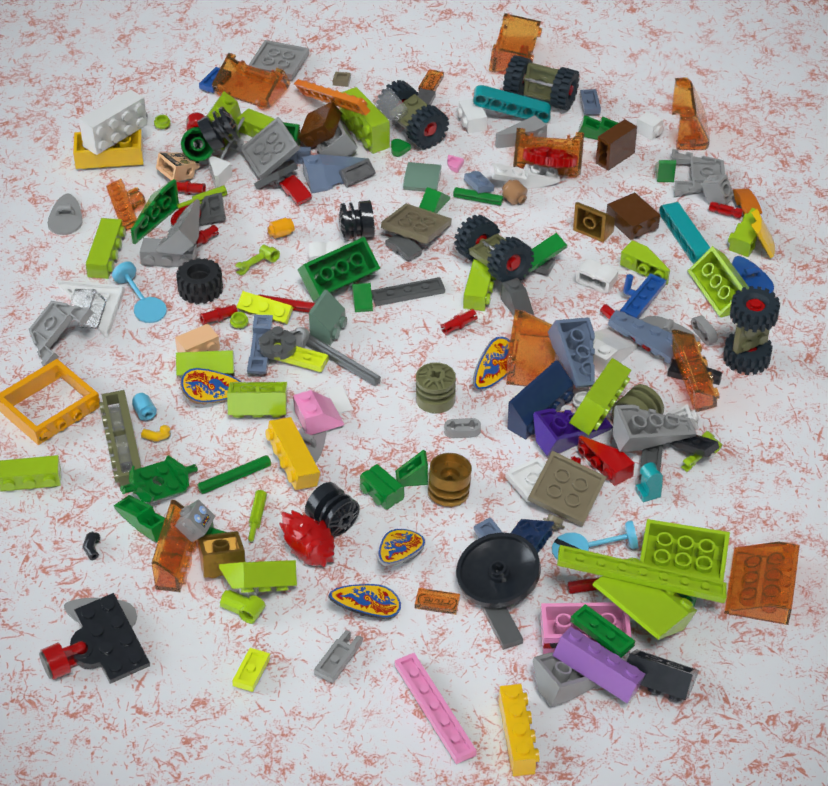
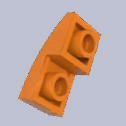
[733,189,762,215]

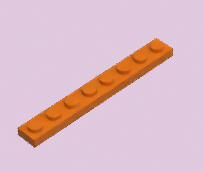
[294,79,370,116]

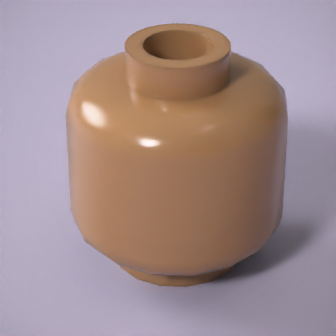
[502,180,528,205]

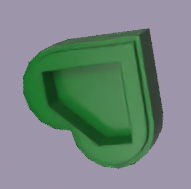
[391,139,411,157]

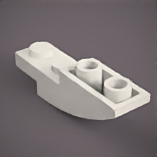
[490,163,560,189]

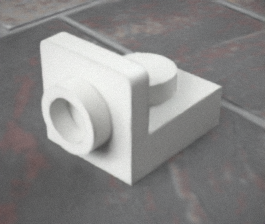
[666,404,699,429]

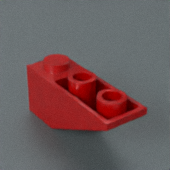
[578,436,635,486]

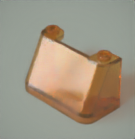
[489,13,543,72]
[212,52,291,110]
[672,77,710,150]
[513,128,584,178]
[506,310,556,386]

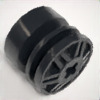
[197,107,240,152]
[339,200,375,240]
[305,482,360,537]

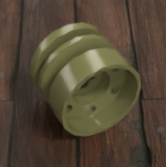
[416,362,456,414]
[612,384,664,419]

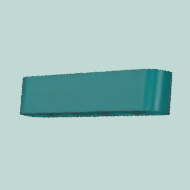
[473,85,551,123]
[659,202,710,264]

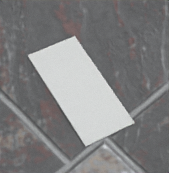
[326,385,354,413]

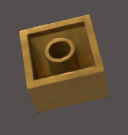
[573,202,615,243]
[197,531,245,578]

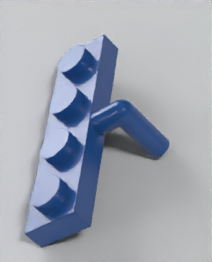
[620,273,667,319]

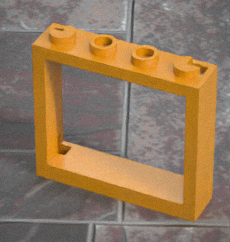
[0,359,100,445]

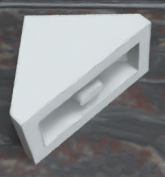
[208,155,232,188]

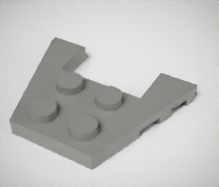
[672,149,725,196]
[29,301,94,366]

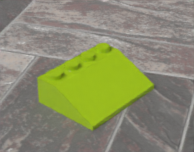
[640,519,730,582]
[593,557,697,640]

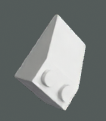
[593,328,639,374]

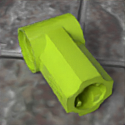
[220,590,266,624]

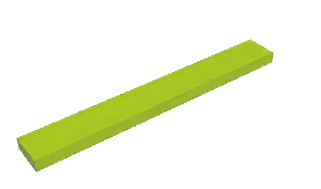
[557,545,727,603]

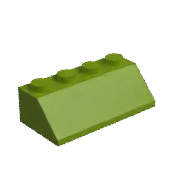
[687,246,749,318]

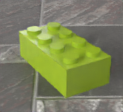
[340,87,390,154]
[569,358,632,435]

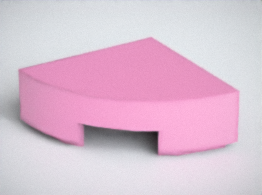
[447,155,464,173]

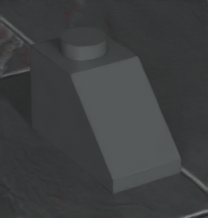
[501,278,534,321]

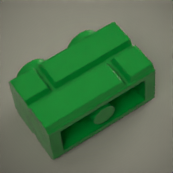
[359,464,404,510]

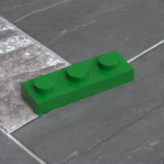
[570,604,635,658]

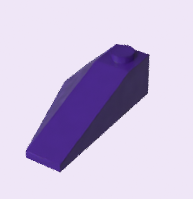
[533,408,613,456]

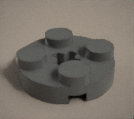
[258,326,296,360]

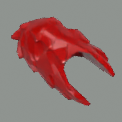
[279,510,335,567]

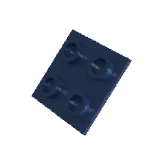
[511,519,555,553]

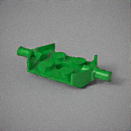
[120,455,198,503]

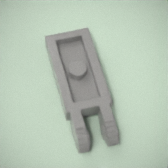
[314,630,363,683]

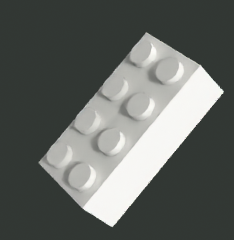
[79,89,147,155]

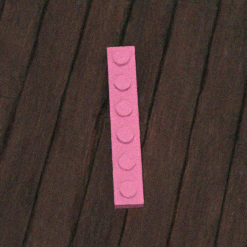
[395,653,477,764]

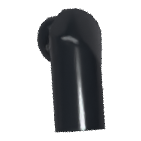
[82,531,101,560]

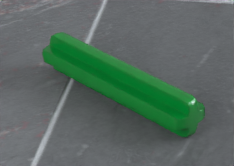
[453,187,503,206]

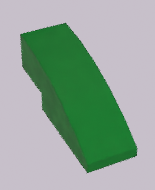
[578,115,618,140]
[114,495,172,542]

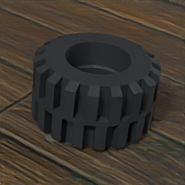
[176,258,223,304]

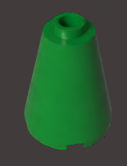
[181,127,214,161]

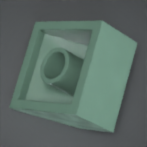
[309,290,347,346]

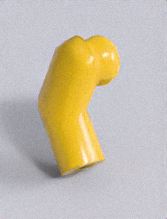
[141,425,171,442]

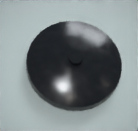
[456,532,541,608]

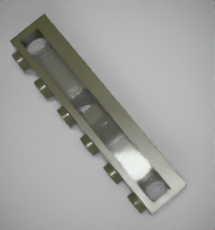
[99,390,141,486]

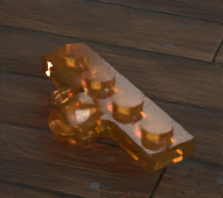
[106,179,146,231]

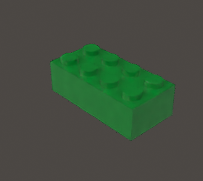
[297,237,381,302]

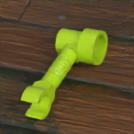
[235,244,280,275]
[681,431,723,472]

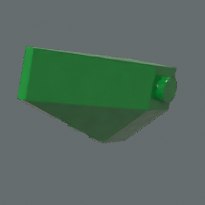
[131,179,179,244]

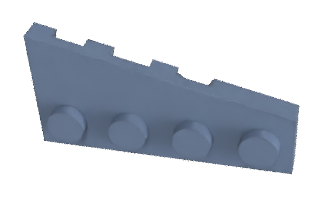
[608,310,684,364]

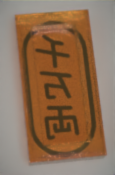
[418,69,444,91]
[415,588,460,615]

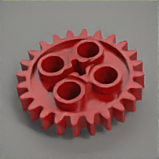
[523,146,578,168]

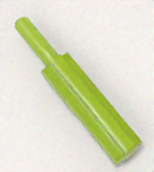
[177,185,227,209]
[248,490,267,542]

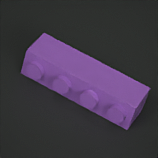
[552,627,646,703]

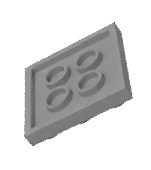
[248,40,309,80]
[240,117,301,179]

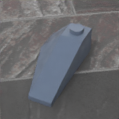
[302,154,367,194]
[548,317,595,388]

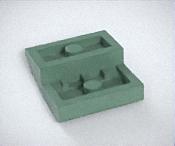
[403,162,442,192]

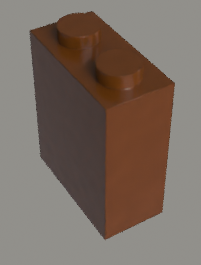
[298,101,342,148]
[596,119,637,171]
[606,192,660,240]

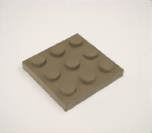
[381,203,452,244]
[527,451,607,527]

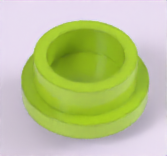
[154,114,171,129]
[230,312,249,328]

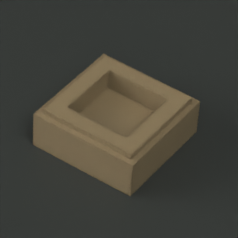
[332,72,351,87]

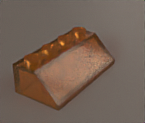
[672,329,720,412]
[151,500,197,592]

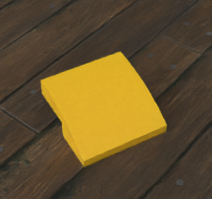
[751,209,775,258]

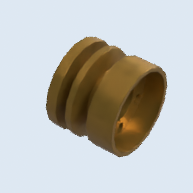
[428,453,472,507]

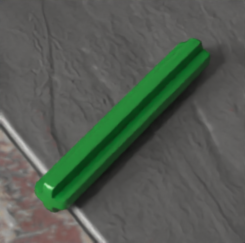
[197,455,271,494]

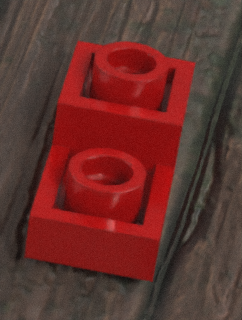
[279,175,312,206]

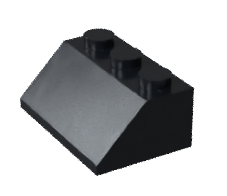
[627,649,699,702]

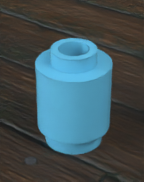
[132,393,157,421]

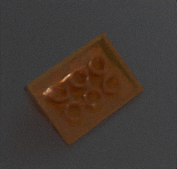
[724,541,800,625]

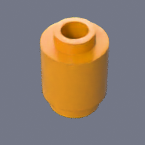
[267,217,295,239]

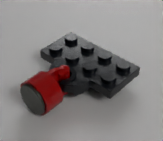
[39,593,150,684]

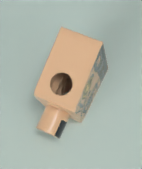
[156,152,200,182]

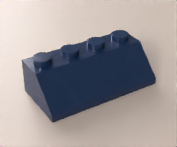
[507,360,574,440]

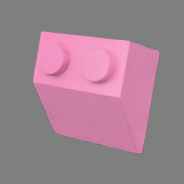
[293,390,344,435]

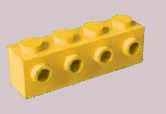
[265,417,321,490]
[499,684,540,777]

